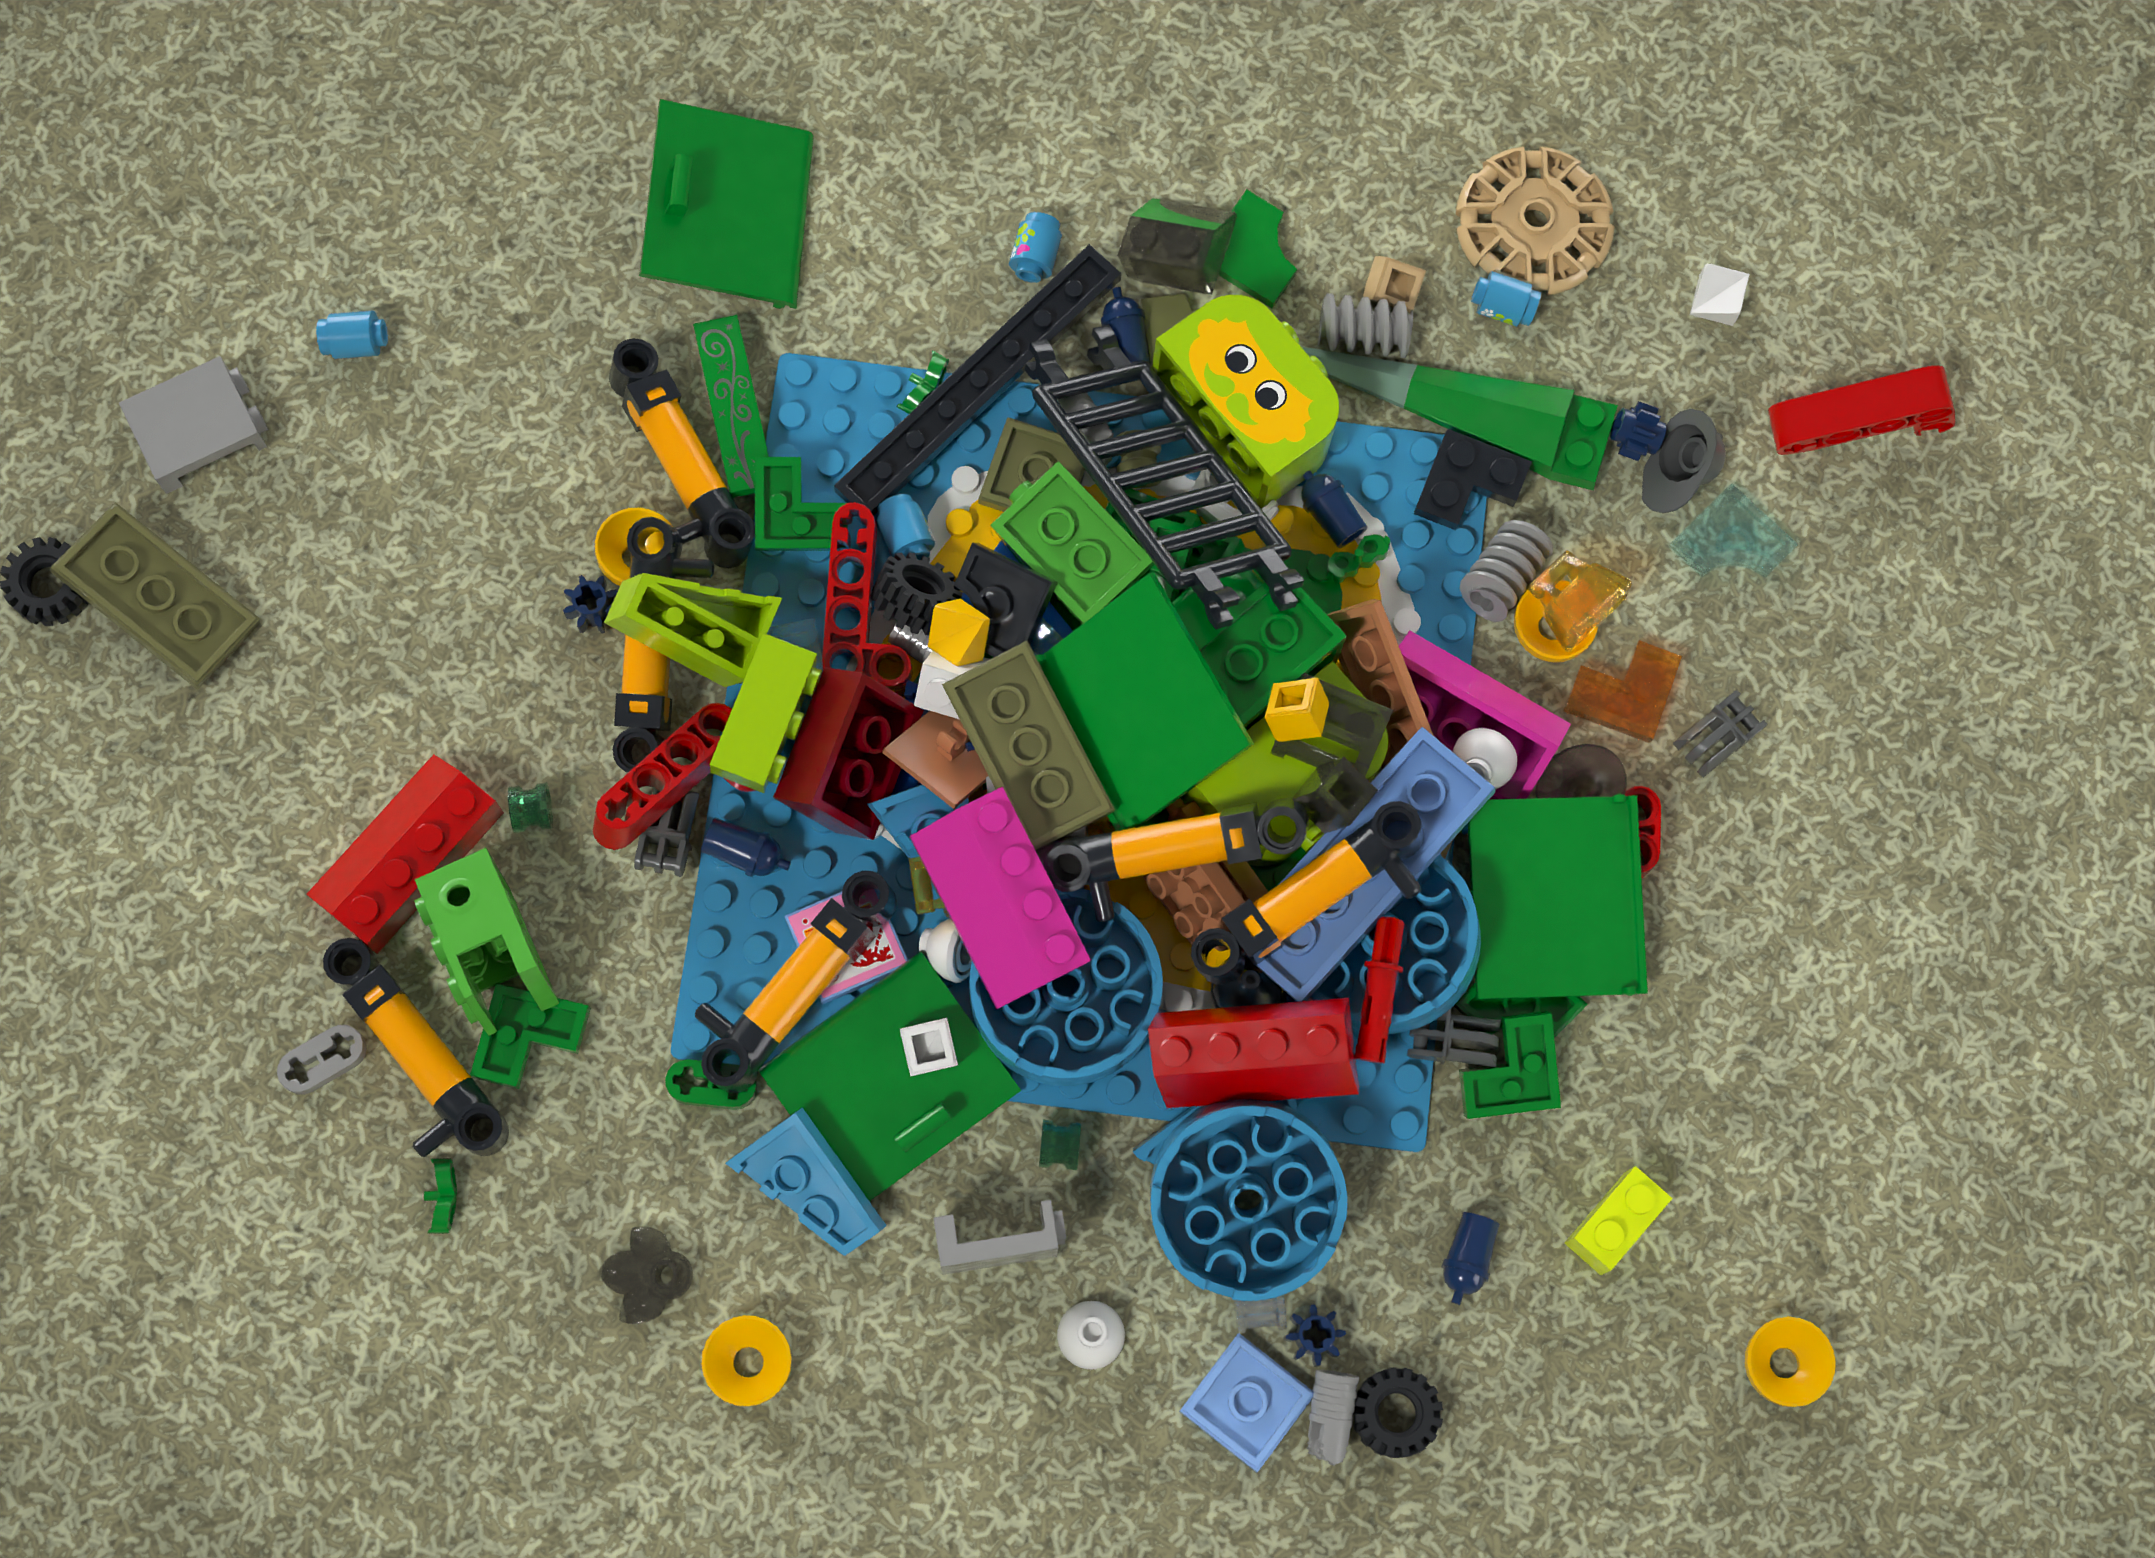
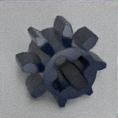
[1610,401,1666,461]
[563,575,618,633]
[1284,1304,1346,1367]

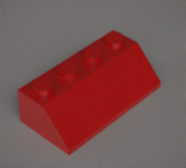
[306,754,504,954]
[1148,998,1360,1108]

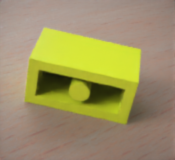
[1564,1166,1673,1275]

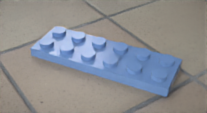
[1245,727,1496,1002]

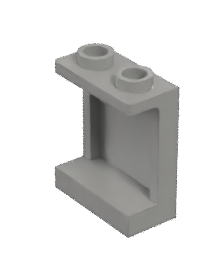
[119,356,268,494]
[934,1200,1066,1275]

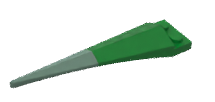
[1302,347,1618,491]

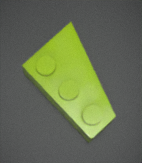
[604,573,782,687]
[710,633,822,793]

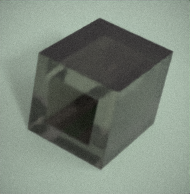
[1292,756,1378,834]

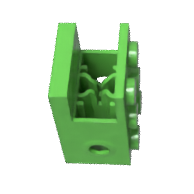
[990,461,1155,624]
[414,848,559,1036]

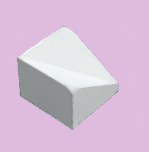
[1690,264,1749,326]
[900,1018,958,1076]

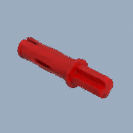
[1354,916,1404,1064]

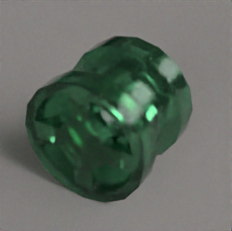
[508,782,553,833]
[1039,1119,1081,1171]

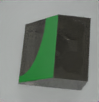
[1117,198,1237,295]

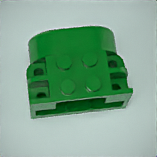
[1172,570,1347,731]

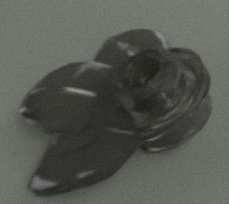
[599,1226,693,1324]

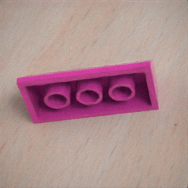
[1399,630,1571,800]
[910,786,1091,1009]

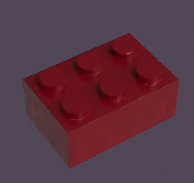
[773,667,924,840]

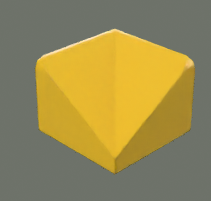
[928,599,990,666]
[1265,678,1329,742]

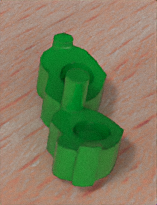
[897,350,949,414]
[1326,535,1390,583]
[424,1158,457,1234]

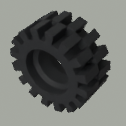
[0,537,89,626]
[871,553,962,635]
[1353,1367,1443,1458]

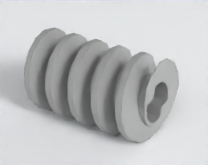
[1318,293,1413,358]
[1460,520,1553,622]

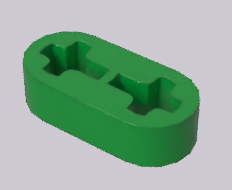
[665,1059,757,1110]

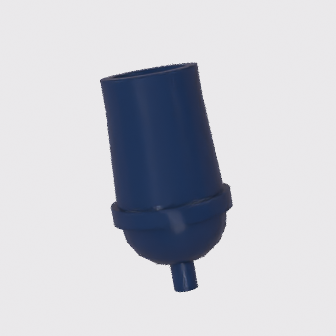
[1100,287,1151,364]
[1301,470,1368,548]
[701,817,791,877]
[1441,1212,1500,1305]

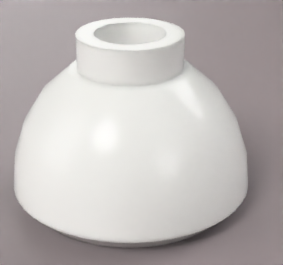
[1453,728,1517,789]
[919,918,972,983]
[1057,1301,1125,1369]

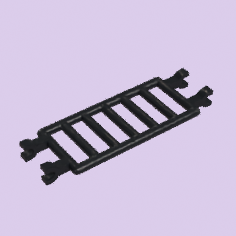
[1024,325,1304,630]

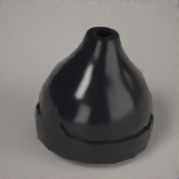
[1210,956,1282,1008]

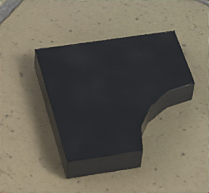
[954,542,1058,657]

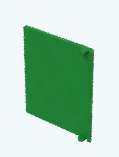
[639,99,814,309]
[1035,573,1254,831]
[1468,794,1648,999]
[758,951,1022,1201]

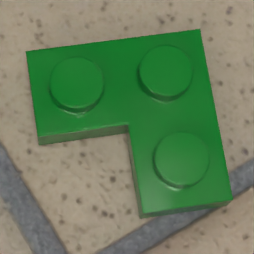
[755,457,848,551]
[470,983,591,1089]
[1459,1011,1561,1119]

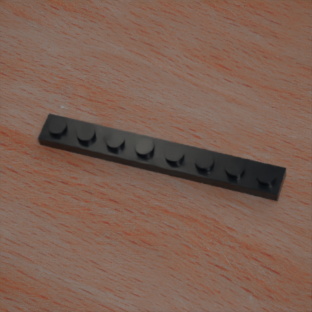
[834,244,1121,516]

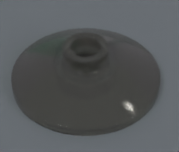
[1536,744,1627,798]

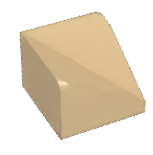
[1363,256,1426,313]

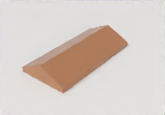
[1327,599,1433,770]

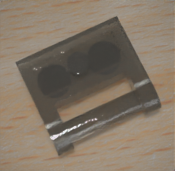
[1270,673,1393,791]

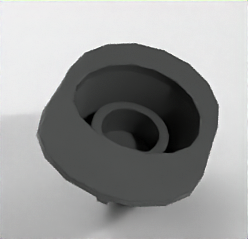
[1642,409,1726,514]

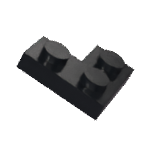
[1413,429,1532,530]

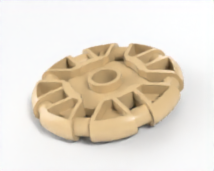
[1456,146,1614,295]

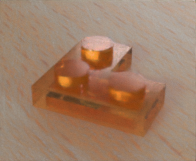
[1563,640,1682,743]

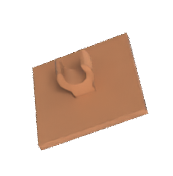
[883,711,989,809]

